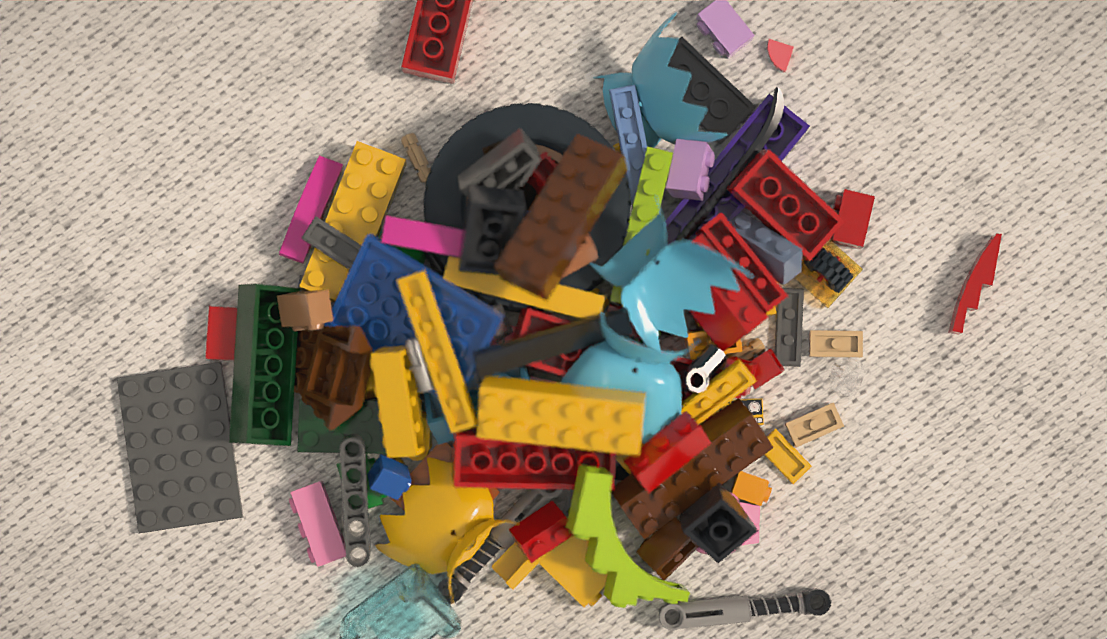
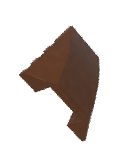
[294,326,373,430]

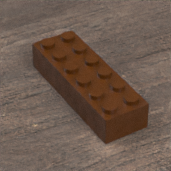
[495,134,628,301]
[610,398,774,539]

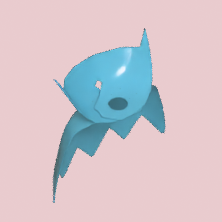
[592,12,727,148]
[589,196,753,351]
[560,310,700,444]

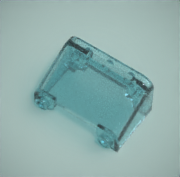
[339,563,461,639]

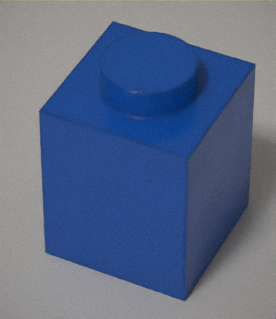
[367,454,411,500]

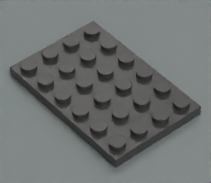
[117,362,244,534]

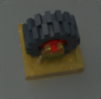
[793,239,863,309]

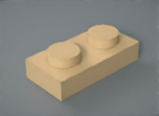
[809,330,863,358]
[785,402,844,448]

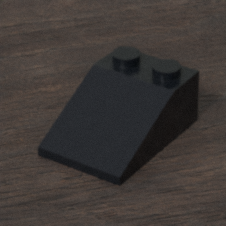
[458,185,526,275]

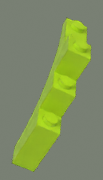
[566,465,690,608]

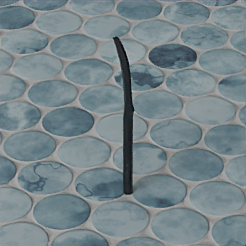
[675,87,784,242]

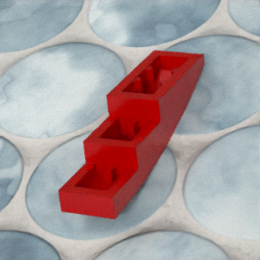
[948,233,1002,335]

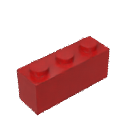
[623,411,711,493]

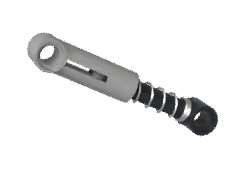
[437,489,563,604]
[659,588,831,631]

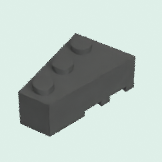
[457,128,541,197]

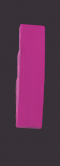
[279,155,343,264]
[381,216,463,258]

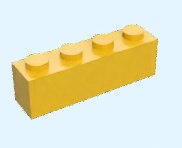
[370,346,427,457]

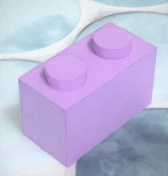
[696,0,755,59]
[666,139,715,201]

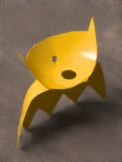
[375,457,519,603]

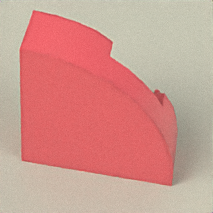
[767,39,794,72]

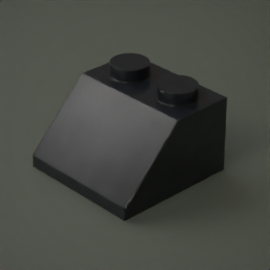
[680,483,758,564]

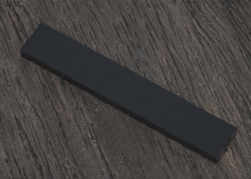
[473,307,632,379]

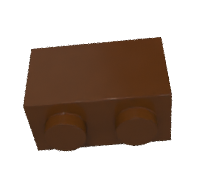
[636,517,699,581]

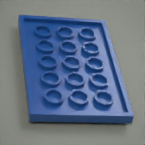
[324,233,504,398]

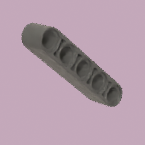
[340,434,371,567]

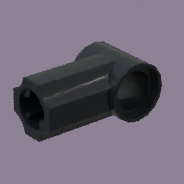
[678,344,727,392]

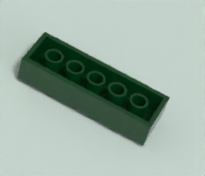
[229,283,300,446]

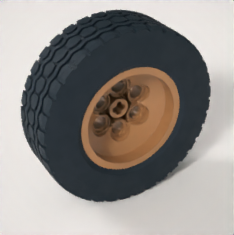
[423,103,631,313]

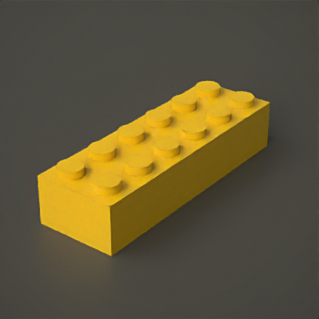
[299,141,407,303]
[477,376,646,455]

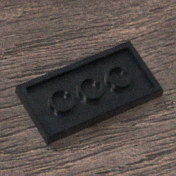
[667,36,757,145]

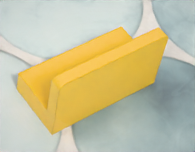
[492,542,550,590]

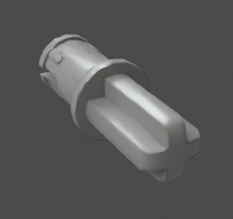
[405,338,435,392]

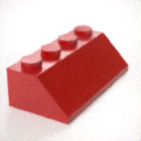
[688,233,769,352]

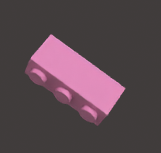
[289,481,346,567]

